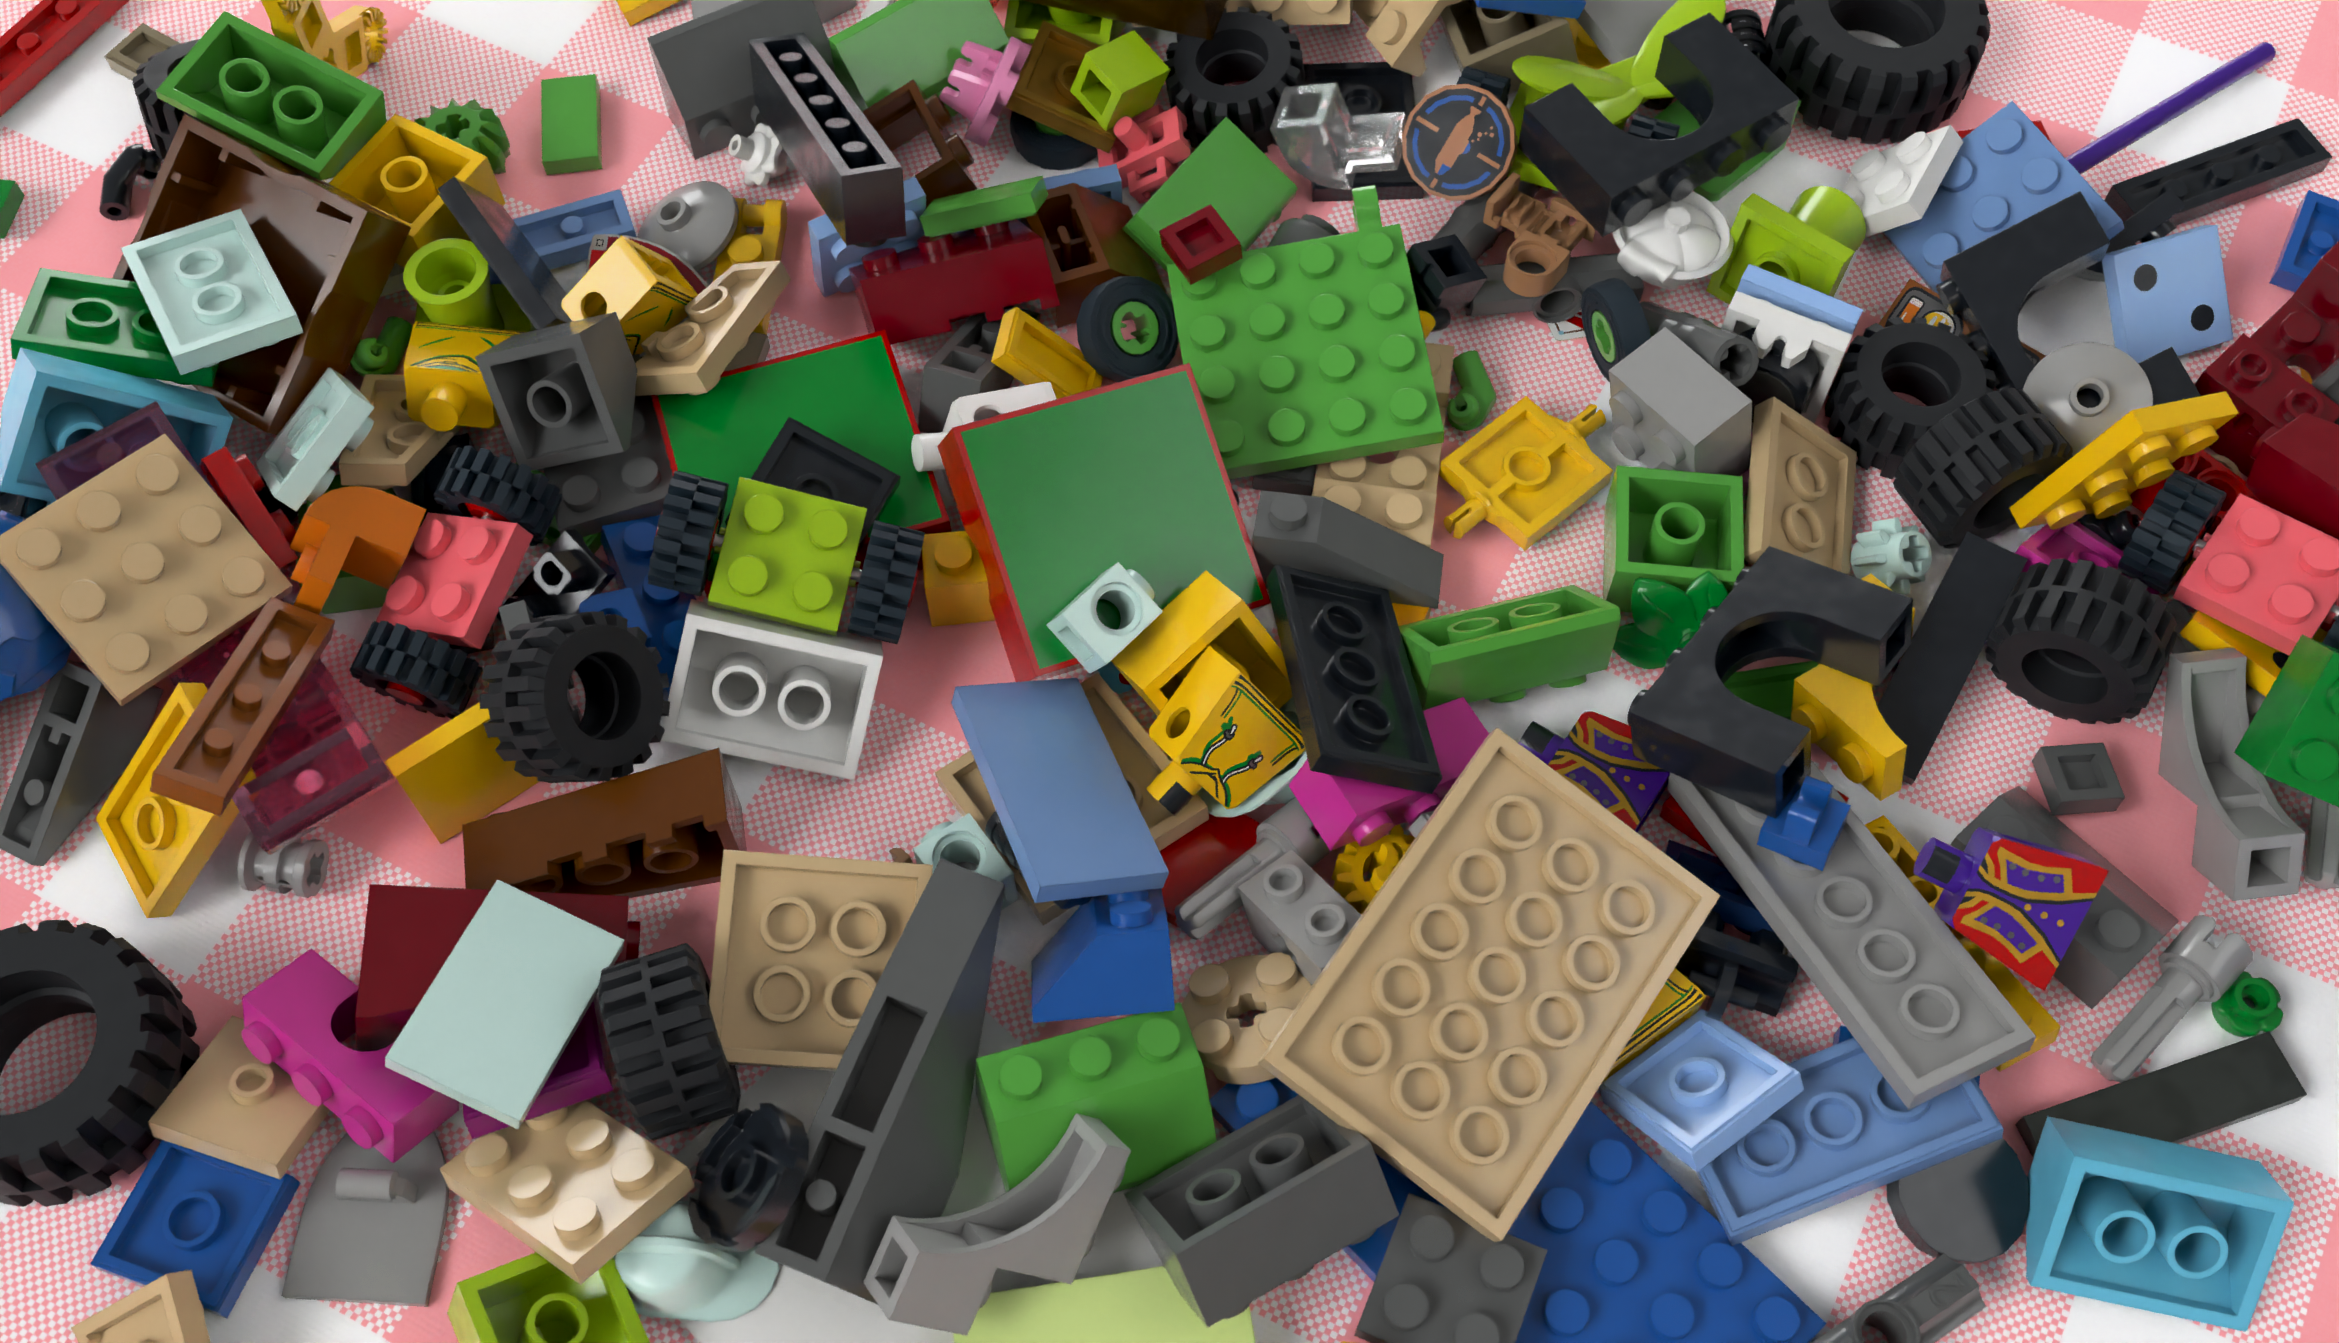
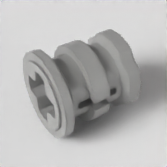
[237,825,330,898]

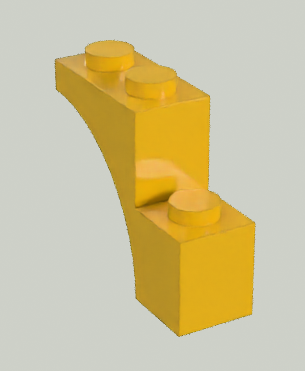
[1791,573,1916,801]

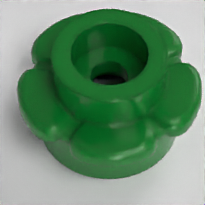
[2211,971,2283,1037]

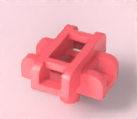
[1097,104,1190,204]

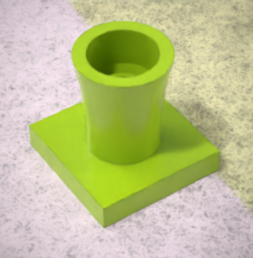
[1706,186,1866,305]
[403,238,536,332]

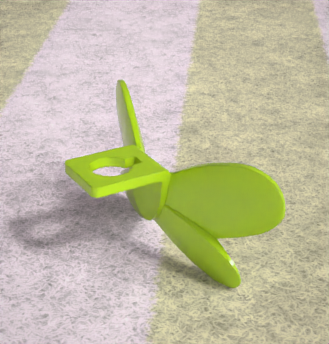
[1512,0,1726,126]

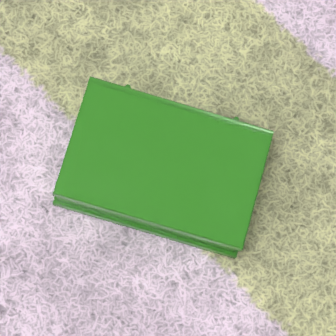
[1122,117,1298,273]

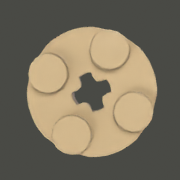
[1182,952,1311,1084]

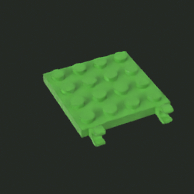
[1167,185,1444,480]

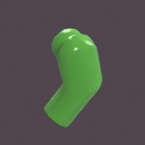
[350,316,413,377]
[1447,350,1497,431]

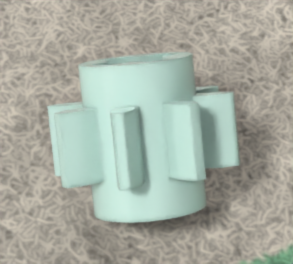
[1850,517,1932,595]

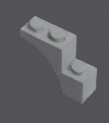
[2158,648,2306,901]
[863,1113,1131,1336]

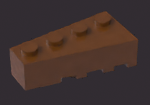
[462,748,747,898]

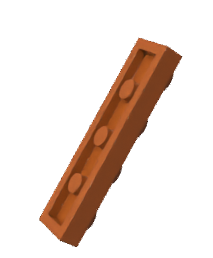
[150,597,335,816]

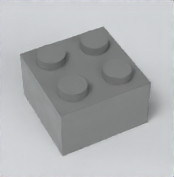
[1609,327,1752,476]

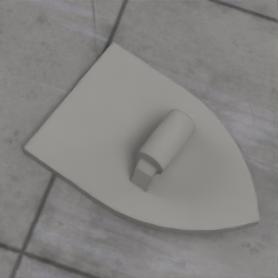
[281,1131,449,1307]

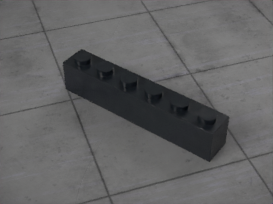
[749,33,906,247]

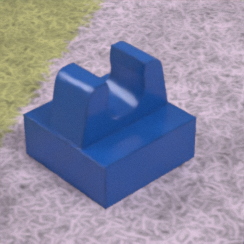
[1757,775,1851,871]

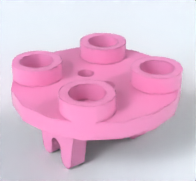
[940,36,1031,148]

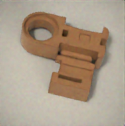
[1483,172,1596,297]

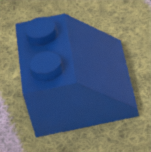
[1031,888,1175,1023]

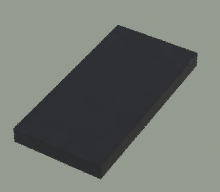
[1266,565,1443,794]

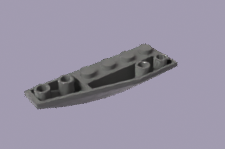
[755,858,1005,1305]

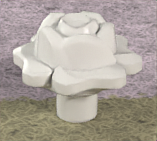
[729,123,788,187]

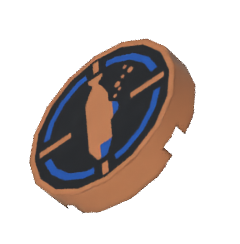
[1402,84,1518,202]

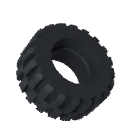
[1765,0,1991,144]
[0,920,200,1207]

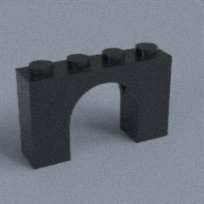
[1518,13,1799,237]
[1936,191,2201,408]
[1627,546,1913,819]

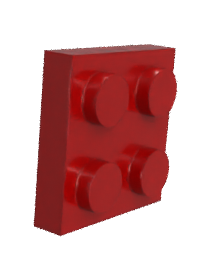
[199,446,298,569]

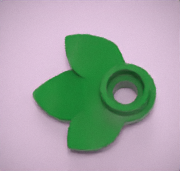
[1613,571,1729,669]

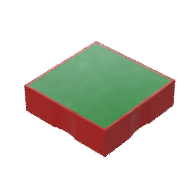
[651,330,952,599]
[937,363,1271,682]

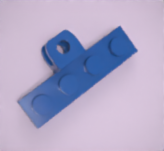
[578,515,697,701]

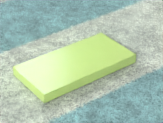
[953,1266,1256,1343]

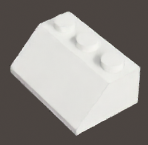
[661,599,883,780]

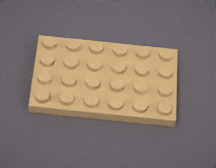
[1258,727,1721,1242]

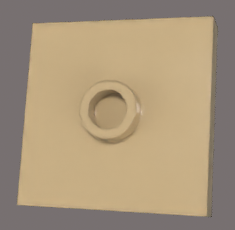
[148,1015,330,1180]

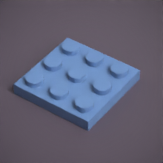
[1882,101,2124,294]

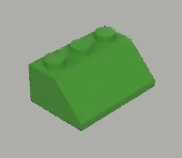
[829,0,1009,145]
[156,11,387,180]
[1399,585,1621,711]
[976,1002,1217,1194]

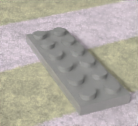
[1667,760,2036,1110]

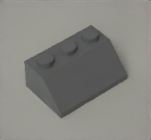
[647,0,835,160]
[1950,786,2179,1009]
[1124,1095,1399,1328]

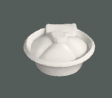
[1612,191,1734,290]

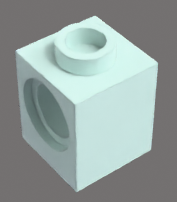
[1046,562,1163,673]
[913,813,1018,910]

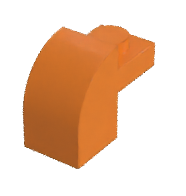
[289,486,427,614]

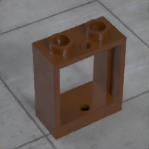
[862,79,978,208]

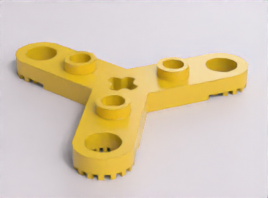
[261,0,388,77]

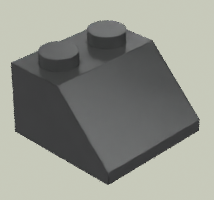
[475,312,637,471]

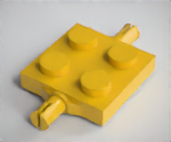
[1439,396,1613,551]

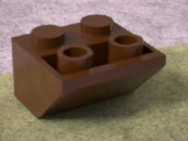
[1020,183,1166,328]

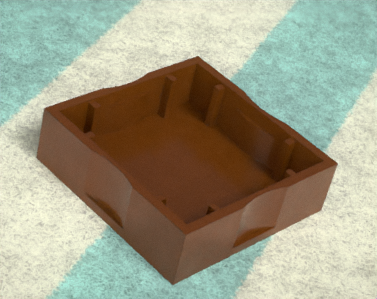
[112,114,411,435]

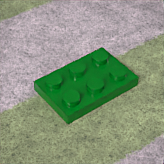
[10,268,220,387]

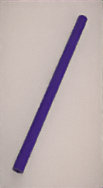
[2065,42,2276,175]

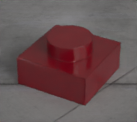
[1159,204,1243,285]

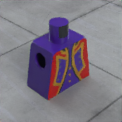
[1518,711,1671,833]
[1914,827,2109,991]

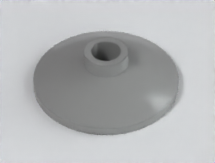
[637,181,739,272]
[2023,342,2153,456]

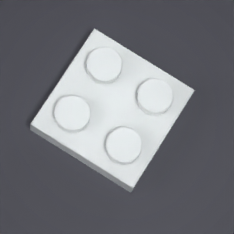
[1842,125,1964,238]

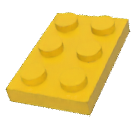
[2009,391,2239,529]
[95,683,259,918]

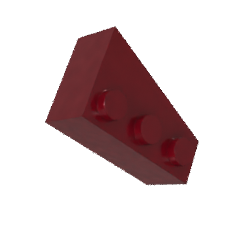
[849,219,1060,345]

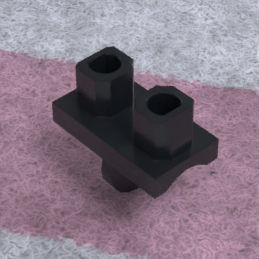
[497,529,617,624]
[1675,911,1799,1021]

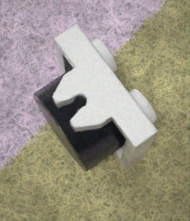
[1721,291,1853,424]

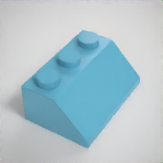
[0,348,233,502]
[2026,1116,2295,1332]

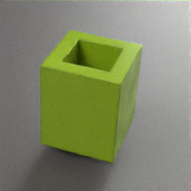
[1070,30,1170,131]

